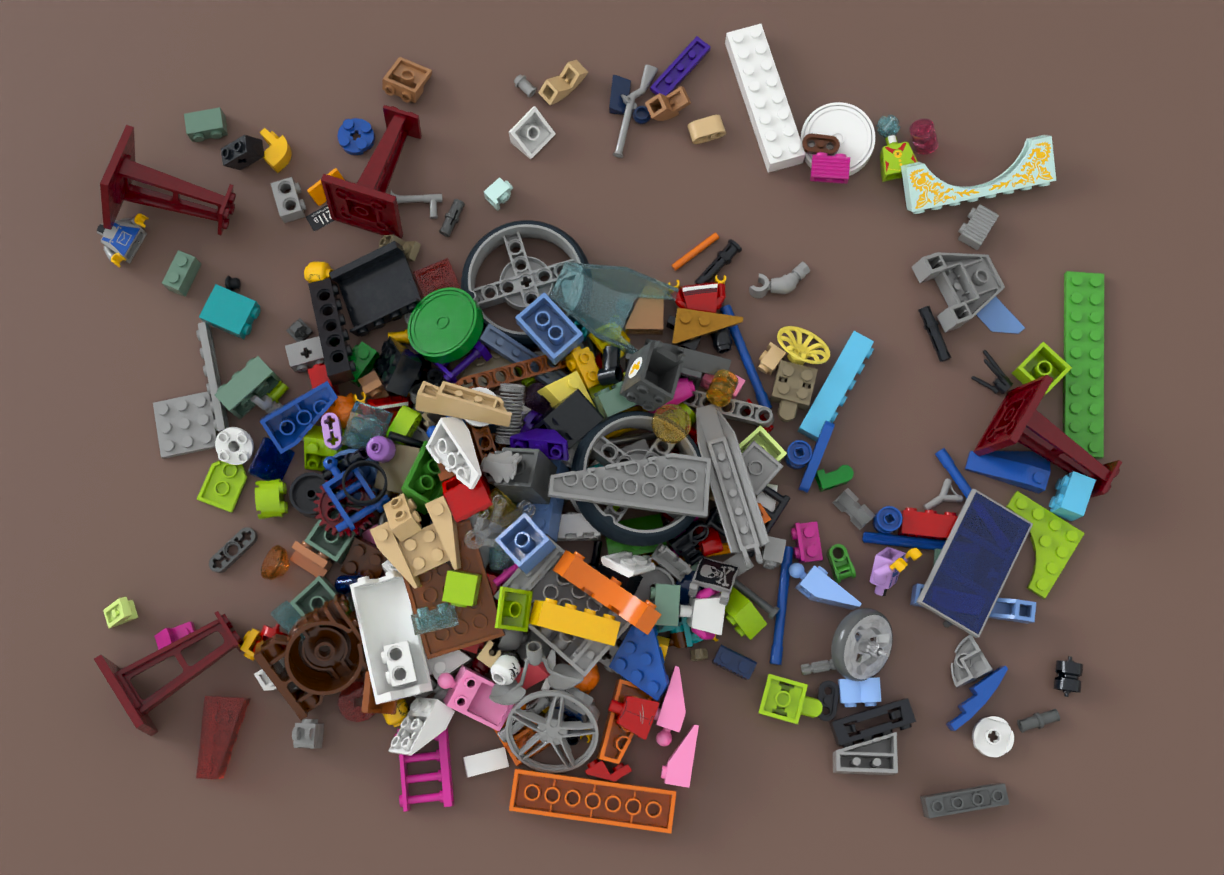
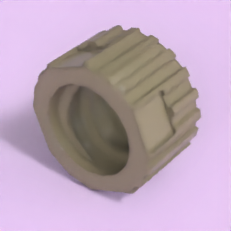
[690,648,708,661]

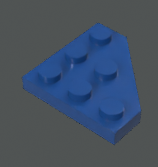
[609,625,670,701]

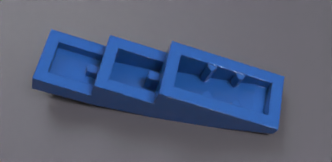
[946,666,1008,731]

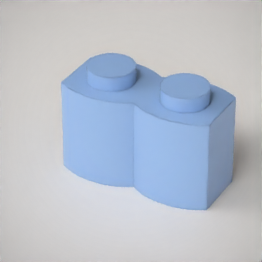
[838,677,881,707]

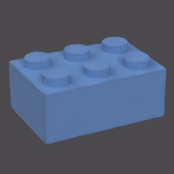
[515,292,584,365]

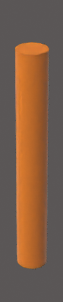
[671,232,719,271]

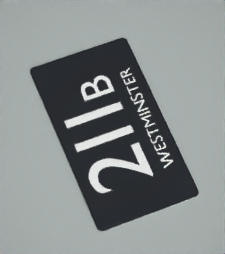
[306,205,335,232]

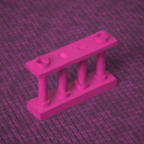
[394,726,454,812]

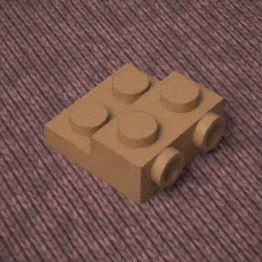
[382,57,432,103]

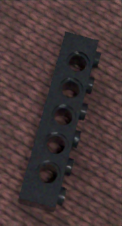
[308,278,357,386]

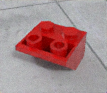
[442,471,493,523]

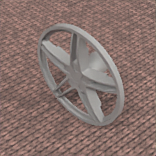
[505,690,599,773]

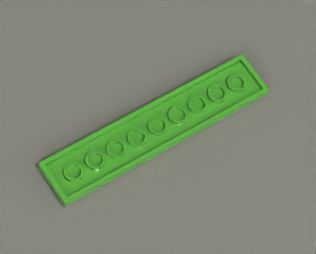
[1063,271,1104,459]

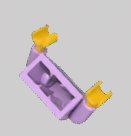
[870,547,922,596]

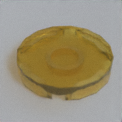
[651,404,691,444]

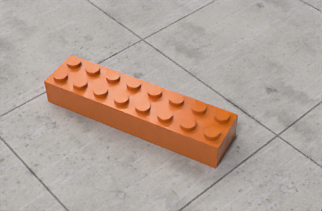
[509,768,676,834]

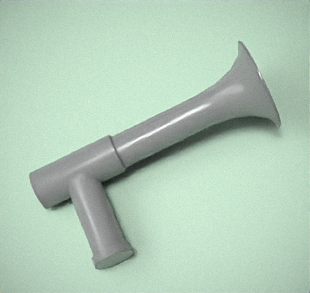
[391,191,442,219]

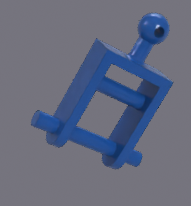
[322,456,391,533]

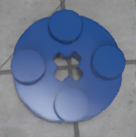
[337,118,375,155]

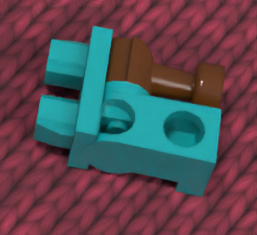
[654,617,703,648]

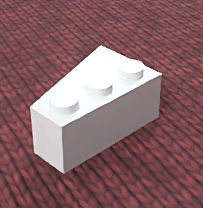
[421,639,473,682]

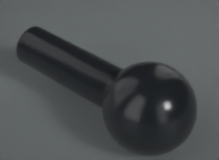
[588,540,602,570]

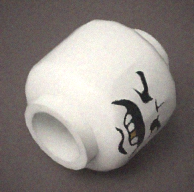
[490,655,521,685]

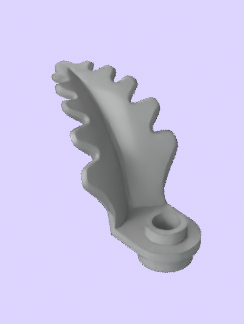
[480,451,523,483]

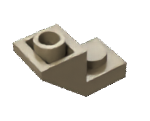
[378,235,421,261]

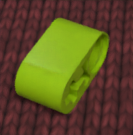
[386,405,422,446]

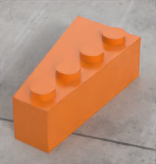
[597,679,653,764]

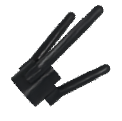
[971,350,1013,394]

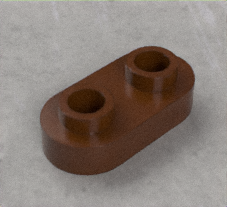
[802,133,840,156]

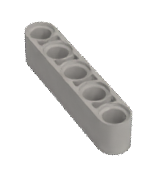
[683,390,774,427]

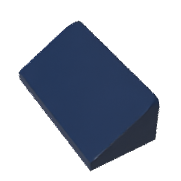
[609,75,631,115]

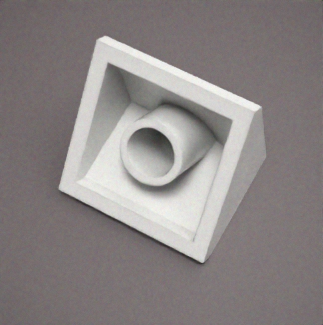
[509,106,556,159]

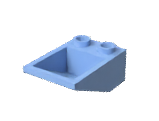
[789,563,862,610]

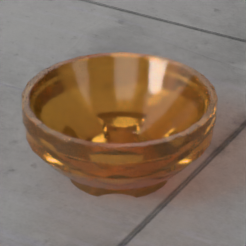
[261,545,290,580]

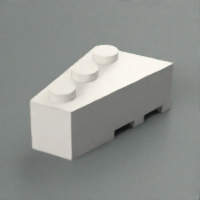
[557,512,601,541]

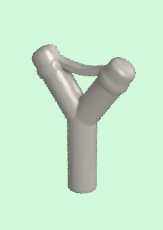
[923,478,963,510]

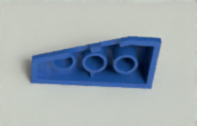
[260,381,338,454]

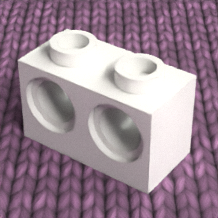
[381,640,418,688]

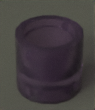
[524,383,550,415]

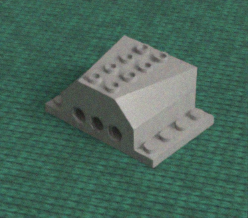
[494,536,631,677]

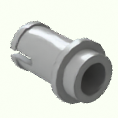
[514,74,537,98]

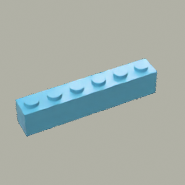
[798,331,874,442]

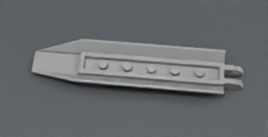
[696,403,770,567]

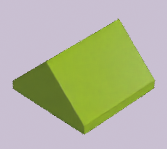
[495,587,533,632]

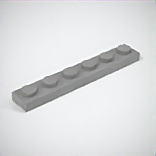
[196,322,229,433]

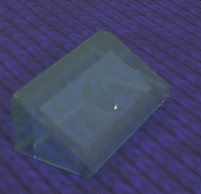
[270,600,305,642]

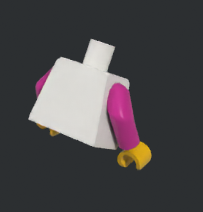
[679,588,725,642]

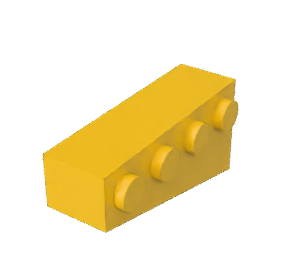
[529,598,621,646]

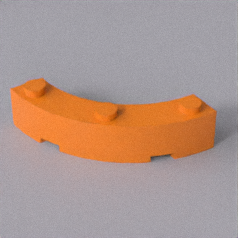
[553,550,662,635]

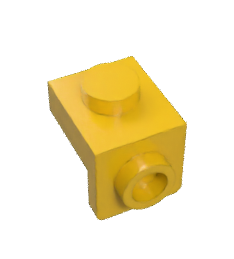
[240,628,261,661]

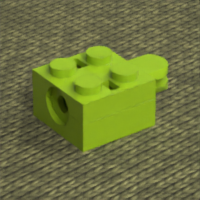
[758,674,823,725]

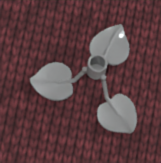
[489,630,584,705]

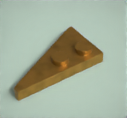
[672,308,743,345]

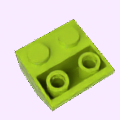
[304,425,348,471]

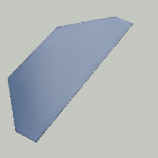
[976,296,1025,334]

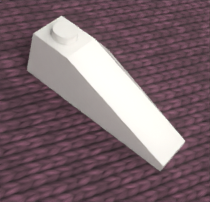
[425,417,482,489]

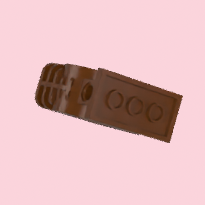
[254,594,369,720]

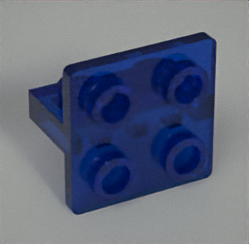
[248,437,295,481]

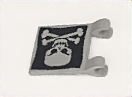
[688,557,739,605]

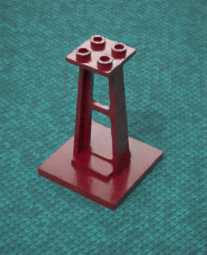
[321,105,422,239]
[100,125,236,235]
[973,375,1122,498]
[94,611,243,736]

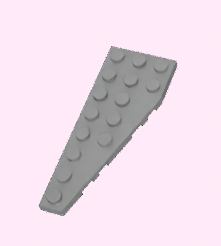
[547,453,711,518]

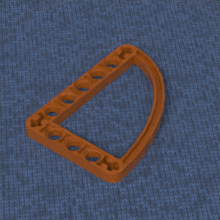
[455,352,572,464]

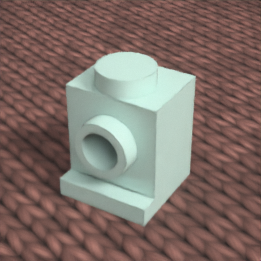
[484,177,513,211]

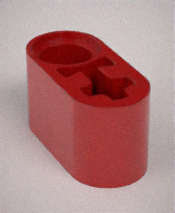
[693,522,723,557]

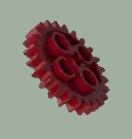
[313,476,377,538]

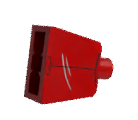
[608,696,660,740]

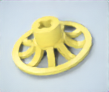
[777,326,830,365]

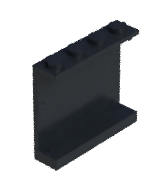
[329,241,422,337]

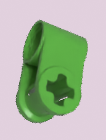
[827,544,856,584]

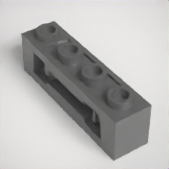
[920,783,1009,818]

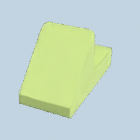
[103,597,138,628]

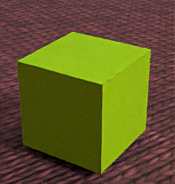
[442,569,482,607]

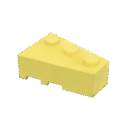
[537,371,596,408]

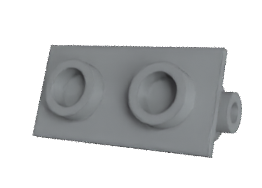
[651,543,692,582]

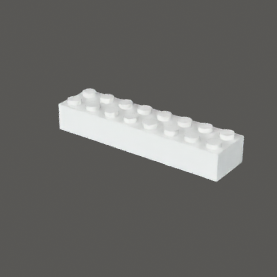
[725,24,806,173]

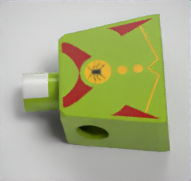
[880,135,918,182]

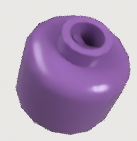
[366,435,396,463]

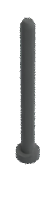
[705,556,780,620]

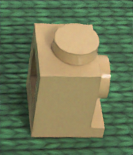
[757,342,786,375]

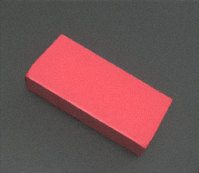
[515,662,550,690]

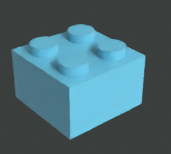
[1049,471,1096,522]

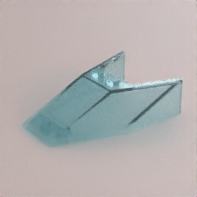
[550,262,679,354]

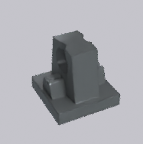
[286,318,313,342]

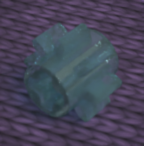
[876,115,900,138]

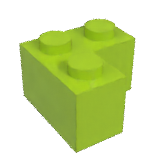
[720,587,767,640]

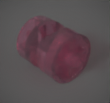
[909,119,939,154]

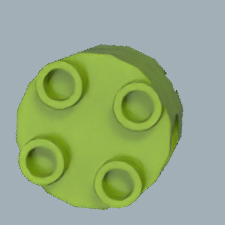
[255,479,288,519]

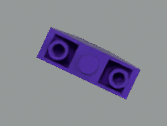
[510,428,569,461]

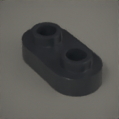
[817,681,839,721]

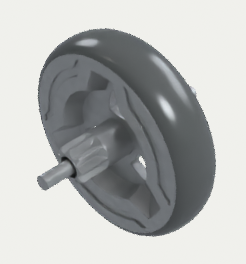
[831,608,893,681]

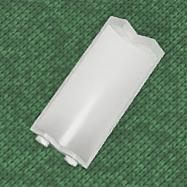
[350,570,433,704]

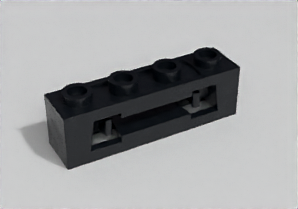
[829,698,916,748]

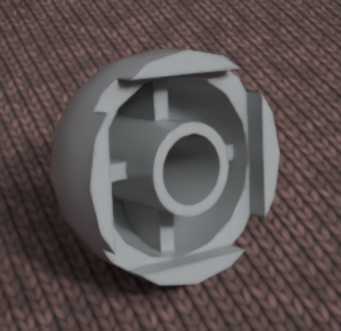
[492,629,527,653]

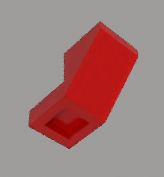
[585,759,632,782]

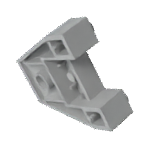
[912,252,1005,333]

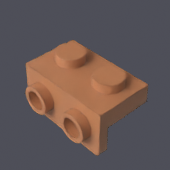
[290,541,333,577]

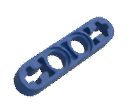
[798,420,835,493]

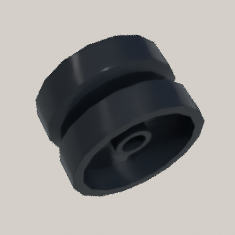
[289,472,337,519]

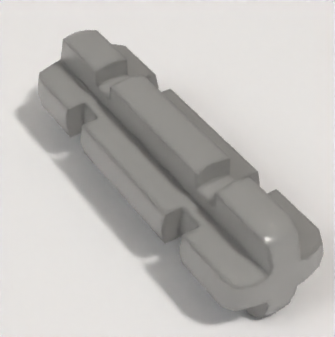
[801,659,836,675]

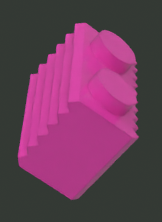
[810,152,850,184]

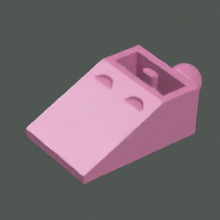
[438,665,514,732]
[654,666,686,747]

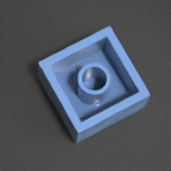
[495,512,556,574]

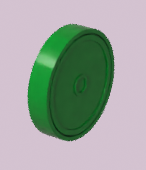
[407,287,484,363]

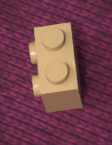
[383,493,422,542]

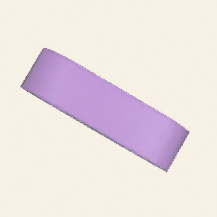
[321,413,343,450]

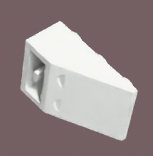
[388,697,455,756]

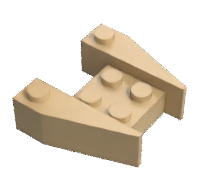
[370,496,461,589]

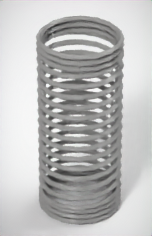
[495,383,525,445]

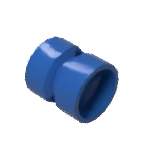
[784,440,812,469]
[872,506,902,534]

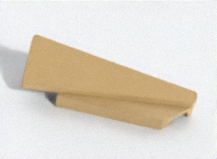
[415,381,512,427]

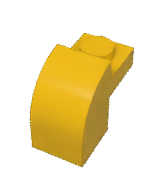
[259,128,292,174]

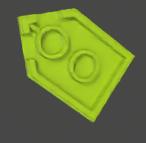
[197,461,248,513]

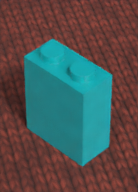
[199,284,261,339]

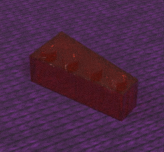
[196,696,251,779]

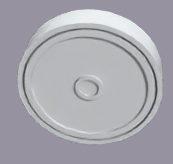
[800,102,875,176]

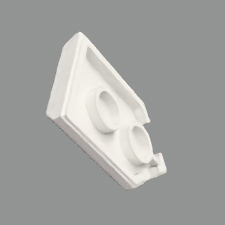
[601,551,656,578]

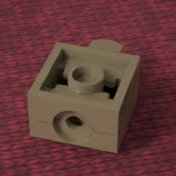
[770,360,818,422]

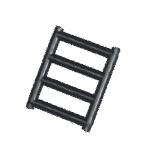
[705,486,791,557]

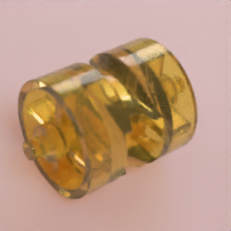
[706,370,738,407]

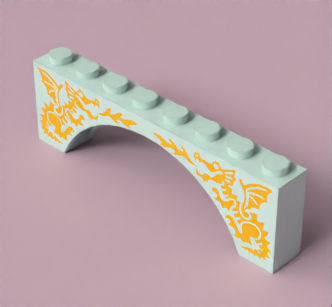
[901,135,1056,214]

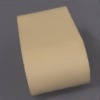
[687,115,726,144]

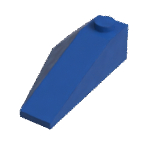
[965,451,1051,494]

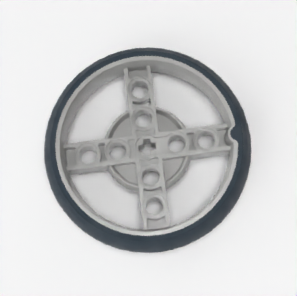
[461,220,592,349]
[571,411,701,546]

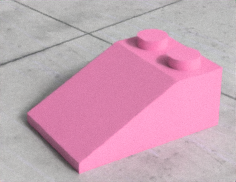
[661,725,699,788]

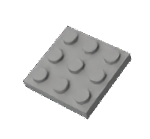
[153,391,218,459]

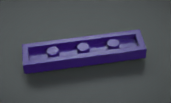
[650,36,711,96]

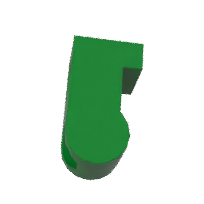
[815,465,854,492]

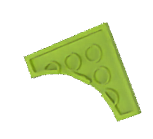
[1006,491,1085,599]

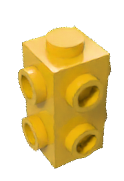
[565,346,600,390]

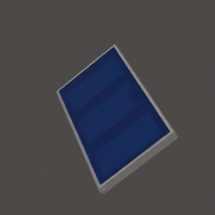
[916,489,1033,638]

